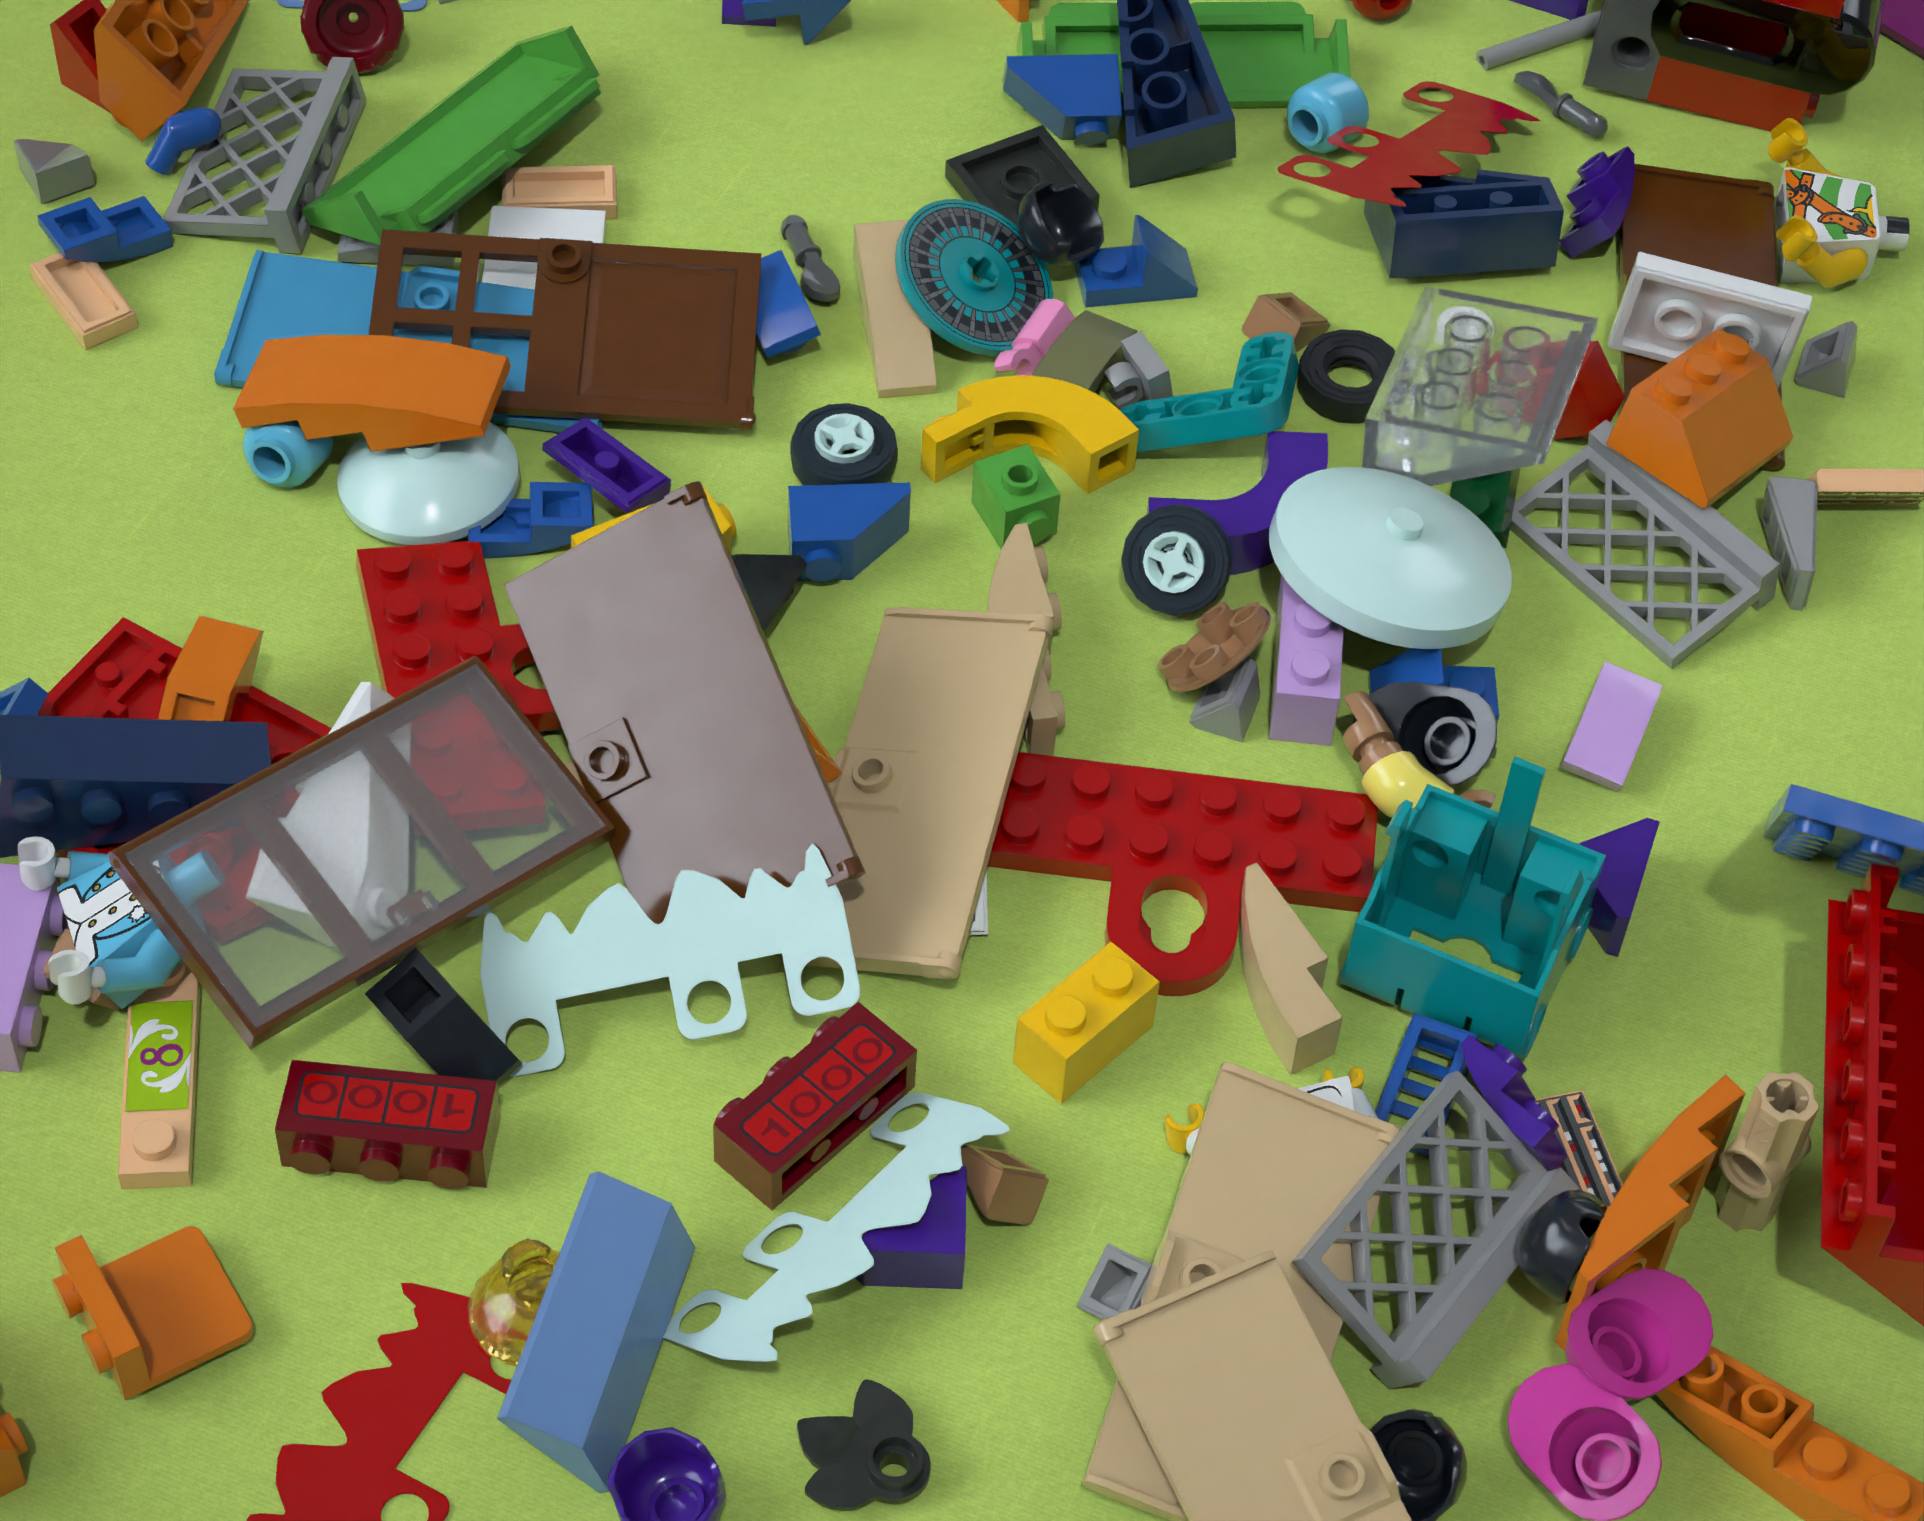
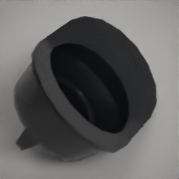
[1352,682,1497,786]

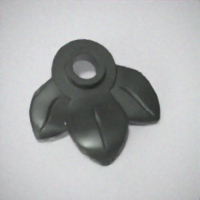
[797,1379,931,1510]

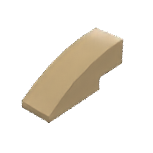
[853,219,937,398]
[1238,862,1343,1075]

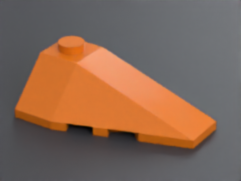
[94,0,249,141]

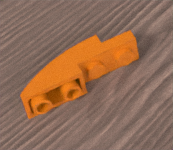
[1656,1346,1924,1521]

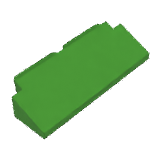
[1017,1,1350,110]
[301,25,601,246]

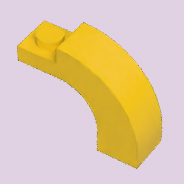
[921,375,1139,494]

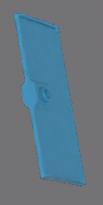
[214,250,603,433]

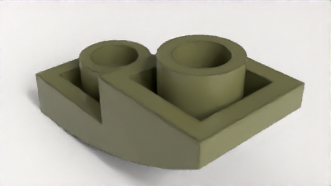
[1031,310,1138,393]

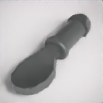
[1513,71,1608,138]
[781,215,840,302]

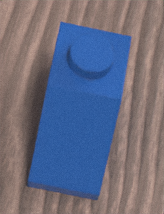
[1002,54,1122,145]
[788,482,911,582]

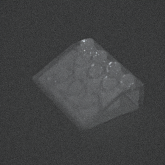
[1362,286,1598,486]

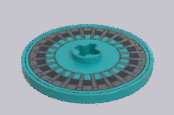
[895,199,1053,356]

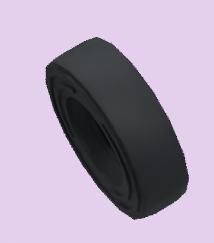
[1298,329,1402,424]

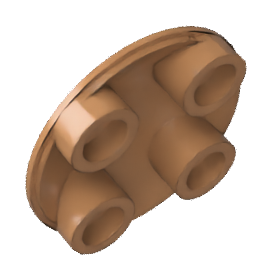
[1157,602,1271,692]

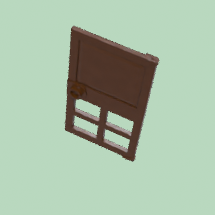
[368,229,762,430]

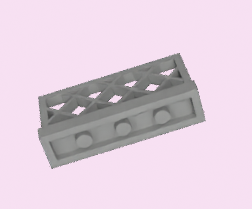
[163,57,367,254]
[1510,419,1780,669]
[1292,1070,1579,1389]

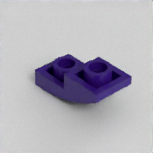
[1559,146,1635,258]
[1460,1035,1568,1171]

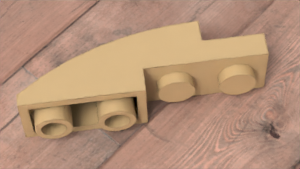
[987,523,1065,756]

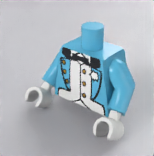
[18,836,224,1009]

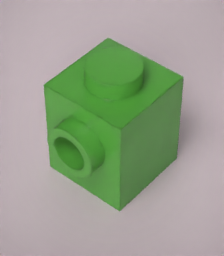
[971,444,1060,550]

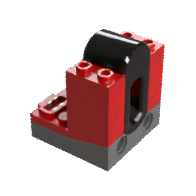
[1583,0,1886,132]

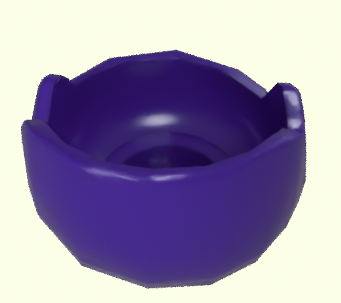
[607,1427,726,1521]

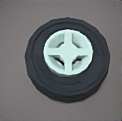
[790,403,898,486]
[1121,504,1233,616]

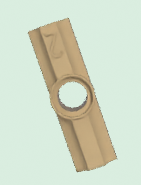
[1714,1071,1819,1232]

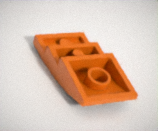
[233,334,511,452]
[1555,1074,1745,1351]

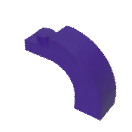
[1146,431,1328,575]

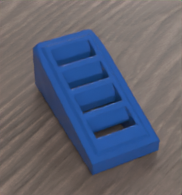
[1376,1013,1478,1159]

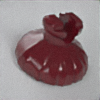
[300,0,405,74]

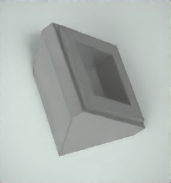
[1795,321,1857,398]
[1189,659,1260,742]

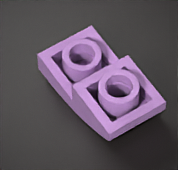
[1560,661,1663,792]

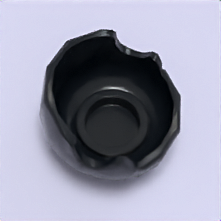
[1017,179,1104,267]
[1517,1190,1607,1305]
[1370,1408,1467,1521]

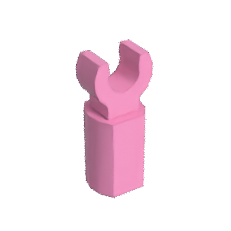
[994,299,1075,375]

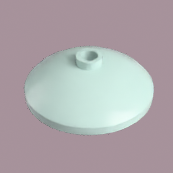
[337,422,520,545]

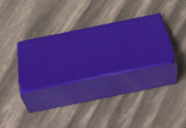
[542,417,671,514]

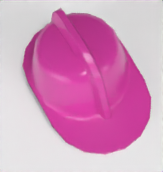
[1565,1268,1714,1402]
[1507,1364,1662,1521]

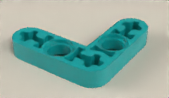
[1120,332,1299,452]

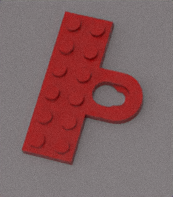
[356,541,562,838]
[987,752,1378,997]

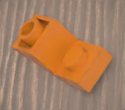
[158,616,264,722]

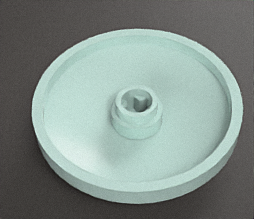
[1269,467,1512,649]

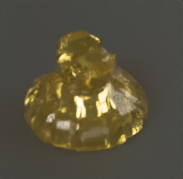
[468,1238,560,1367]

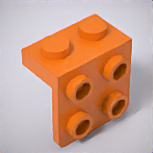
[52,1226,253,1400]

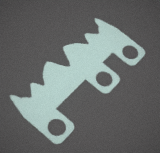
[480,843,861,1077]
[663,1092,1010,1362]

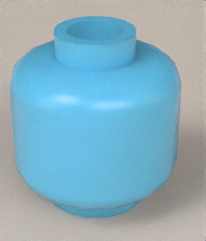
[1287,72,1369,154]
[242,420,334,488]

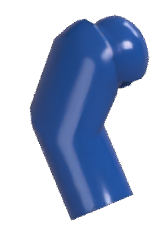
[145,107,222,175]

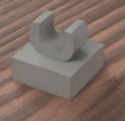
[1104,331,1173,410]

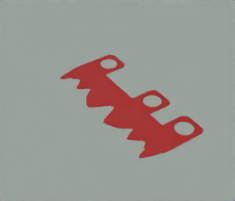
[1277,81,1541,207]
[247,1283,531,1521]

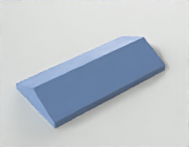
[497,1172,695,1493]

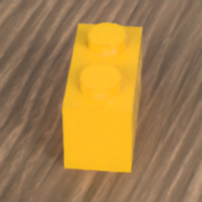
[1013,942,1160,1104]

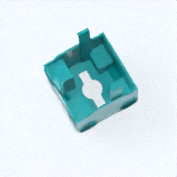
[1339,757,1606,1060]

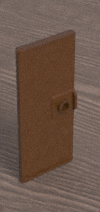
[1617,164,1785,472]

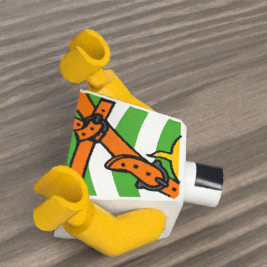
[1768,118,1910,288]

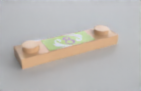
[118,961,201,1189]

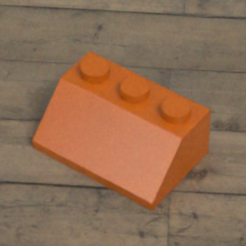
[1606,328,1793,510]

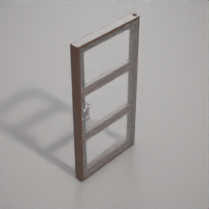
[108,656,615,1050]

